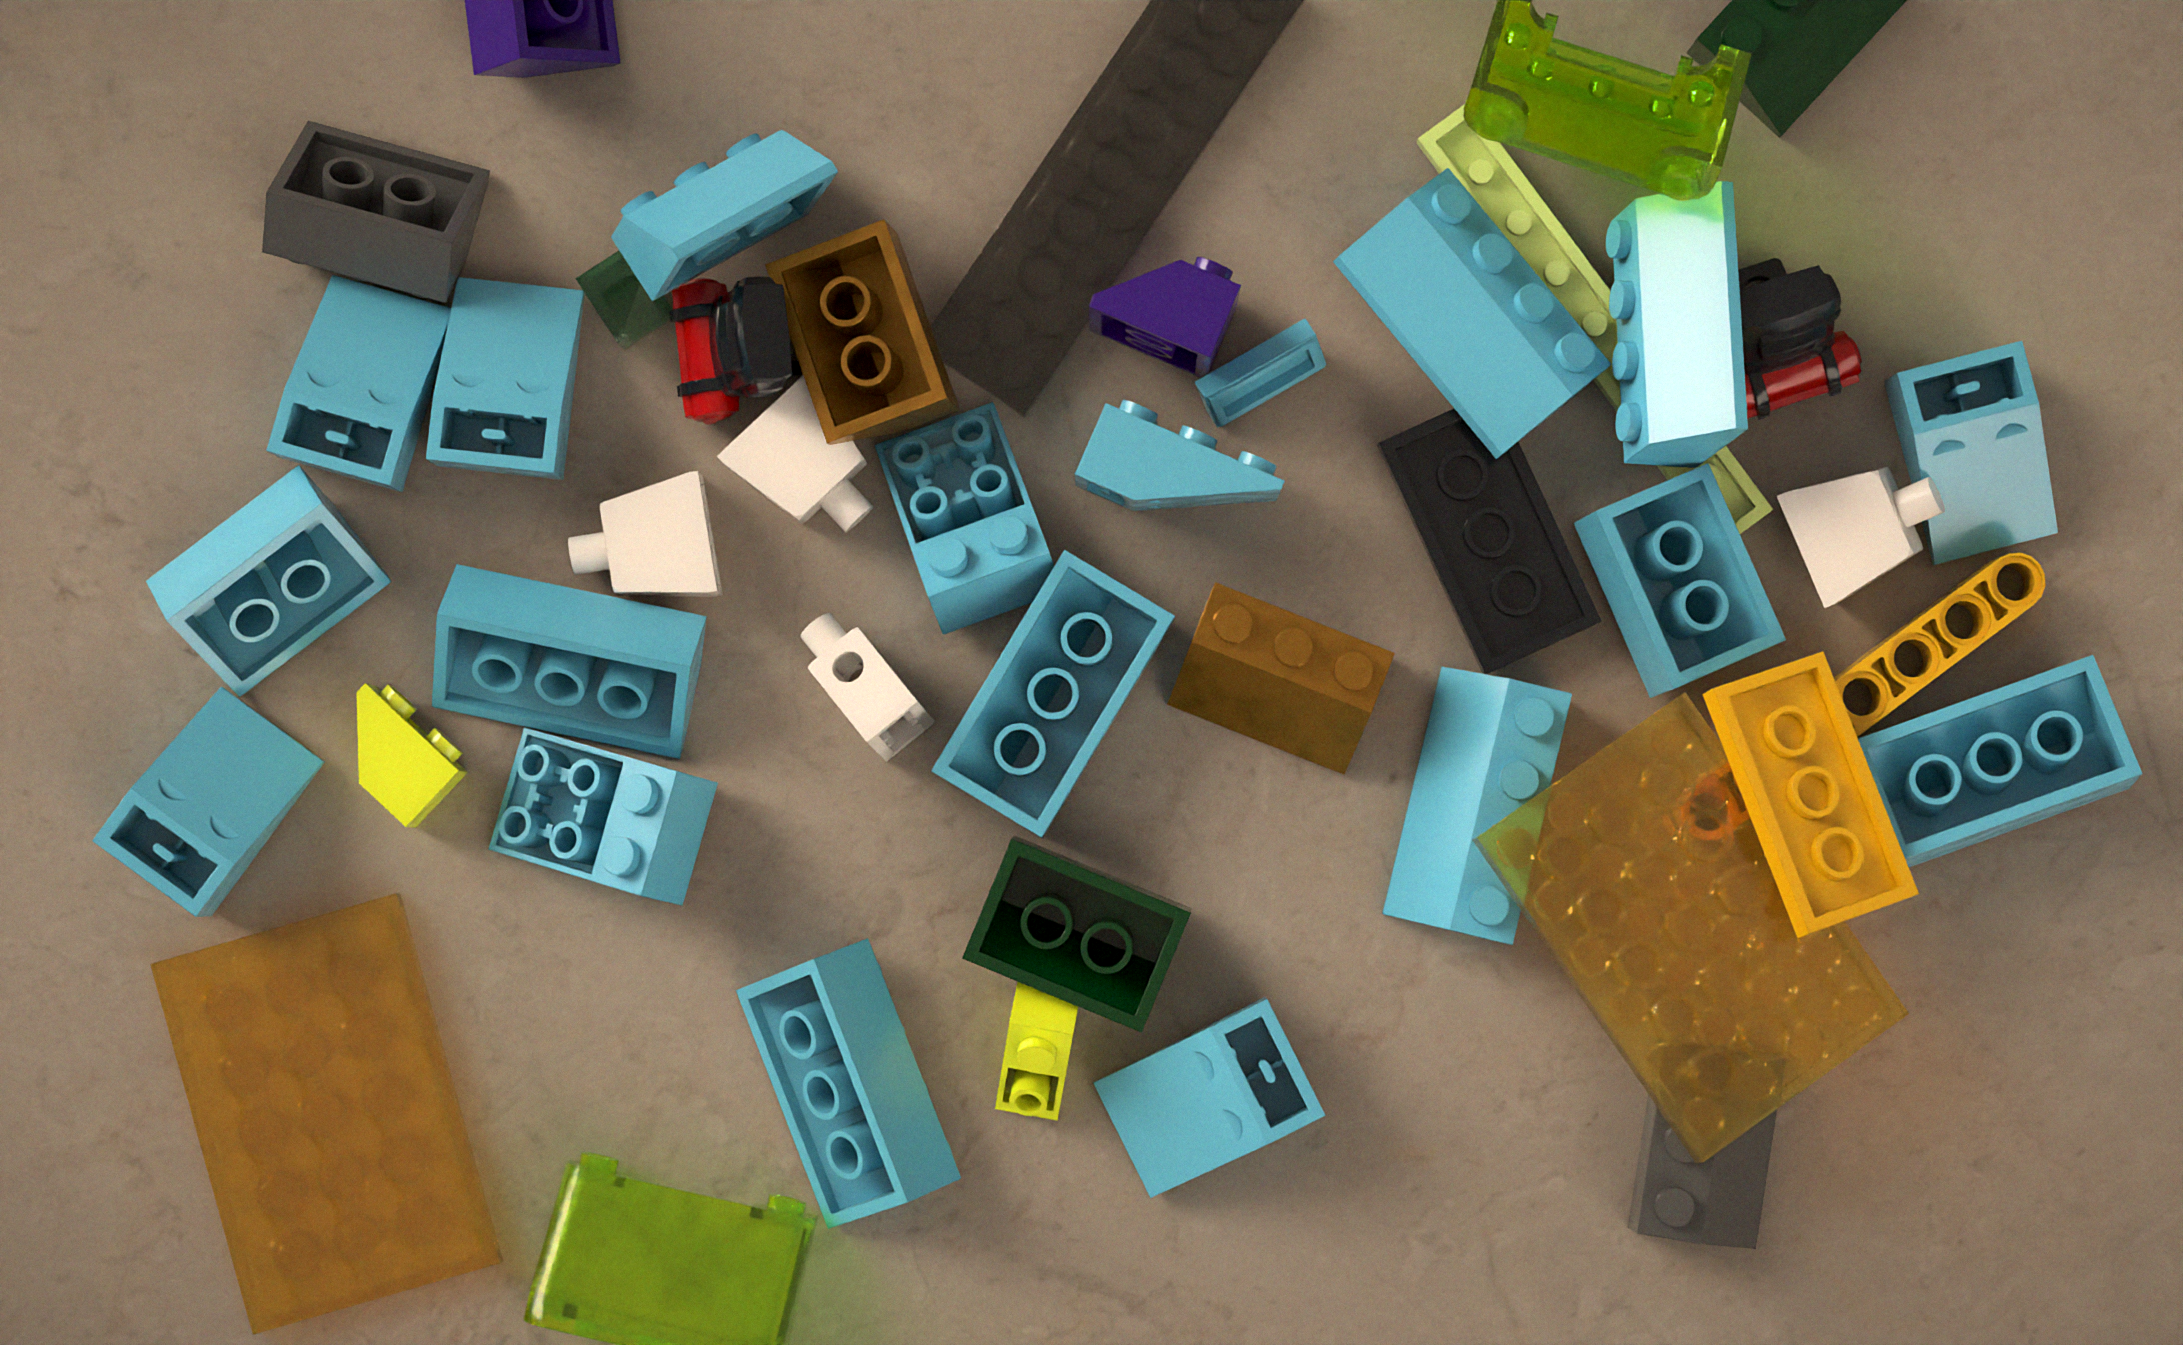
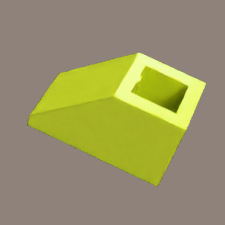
[356,683,468,828]
[995,982,1078,1121]

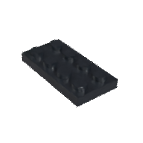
[1377,409,1602,674]

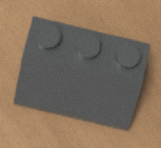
[262,121,490,303]
[1628,1038,1785,1249]

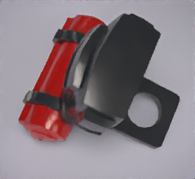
[1738,258,1862,420]
[669,277,803,425]

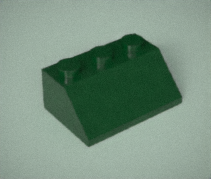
[1687,0,1907,138]
[962,835,1192,1033]

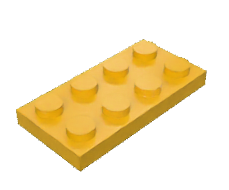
[1702,651,1919,938]

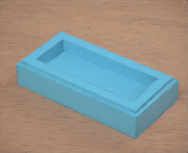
[1195,318,1327,428]

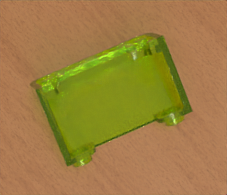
[1463,0,1751,201]
[523,1152,818,1345]

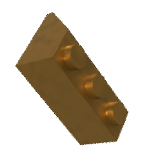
[765,219,960,445]
[1167,582,1395,775]

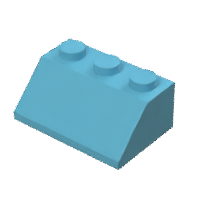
[611,129,838,301]
[1574,463,1786,698]
[146,465,391,697]

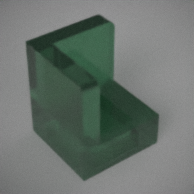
[576,251,672,350]

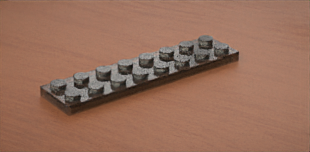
[931,0,1305,418]

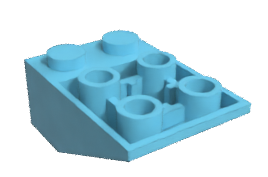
[266,275,451,492]
[426,277,585,480]
[1884,341,2058,565]
[1075,399,1285,511]
[874,402,1054,635]
[92,687,325,917]
[488,727,718,906]
[1093,997,1326,1198]

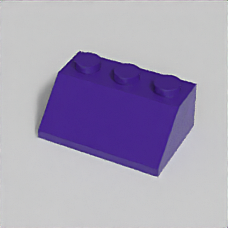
[465,0,621,78]
[1089,257,1241,378]

